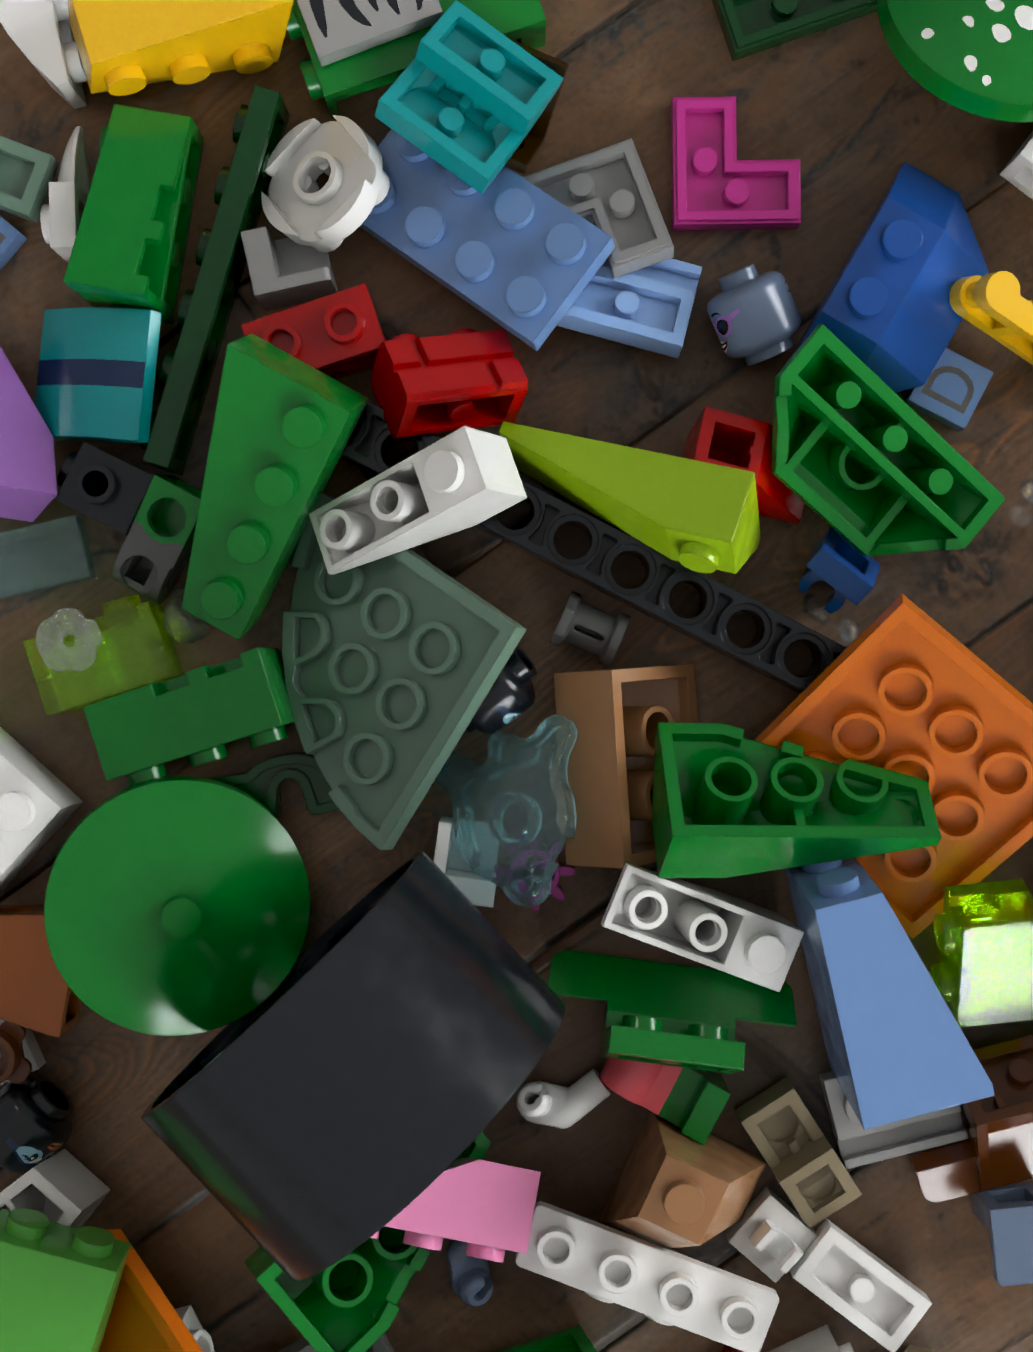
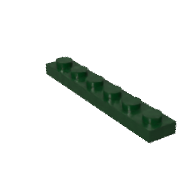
[140,85,290,476]

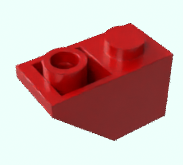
[683,406,804,525]

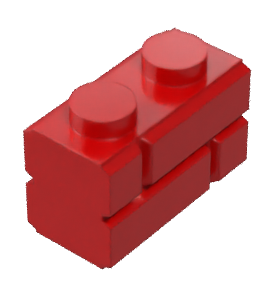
[371,328,528,438]

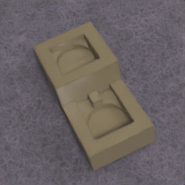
[734,1077,862,1229]

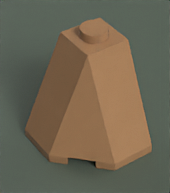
[600,1111,767,1249]

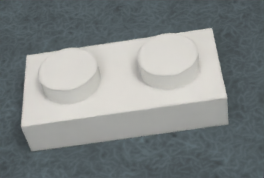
[789,1218,932,1352]

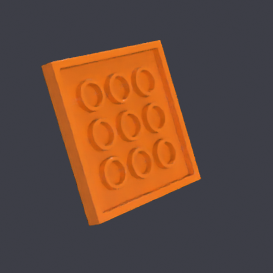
[754,594,1033,939]

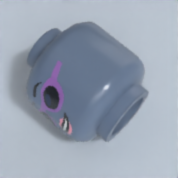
[707,263,801,366]

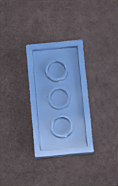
[359,129,615,351]

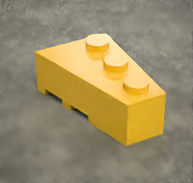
[68,0,294,96]

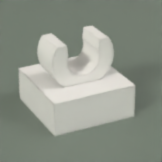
[725,1186,817,1283]

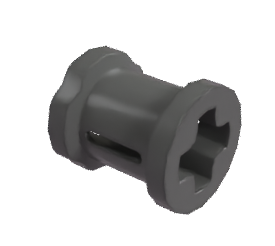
[550,591,631,668]

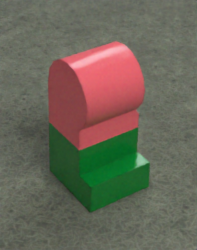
[598,1058,731,1145]

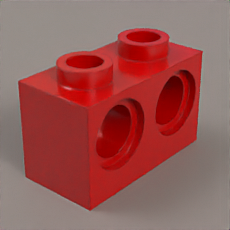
[241,283,386,380]

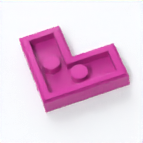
[670,96,801,231]

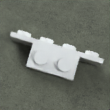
[516,1201,779,1352]

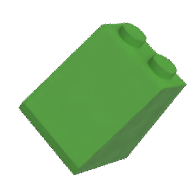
[0,1208,131,1352]

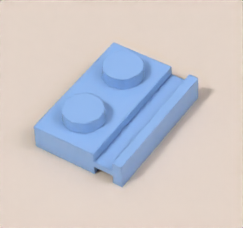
[557,258,702,359]

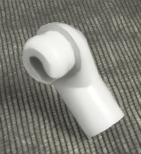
[516,1068,613,1129]

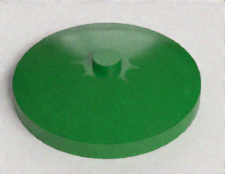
[44,776,310,1036]

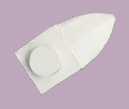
[40,126,91,262]

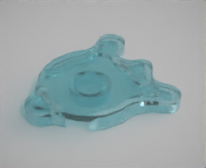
[435,715,578,907]

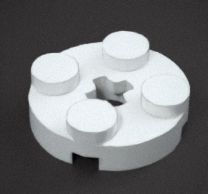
[261,115,390,253]

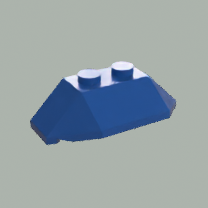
[786,161,989,394]

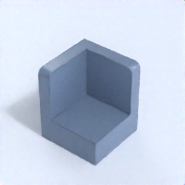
[972,1181,1033,1287]

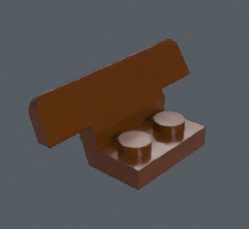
[910,1034,1033,1202]

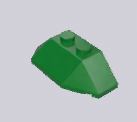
[771,324,1006,556]

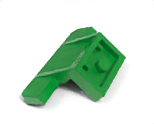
[547,950,797,1074]

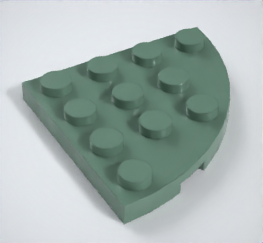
[282,493,527,850]

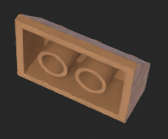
[554,664,698,869]

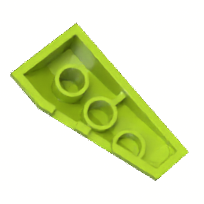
[499,421,761,574]

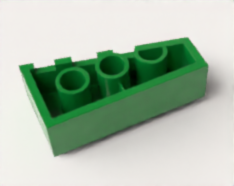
[181,334,369,640]

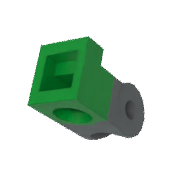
[112,474,202,604]

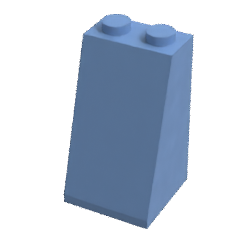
[785,858,995,1130]

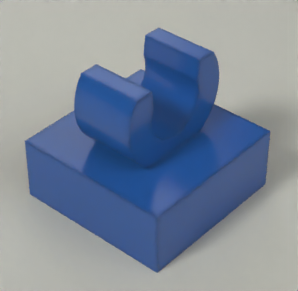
[798,527,881,613]

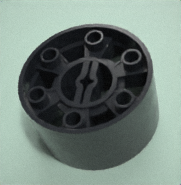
[141,850,566,1280]

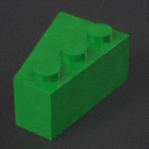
[63,104,205,325]
[83,647,295,786]

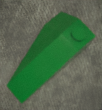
[651,722,941,878]

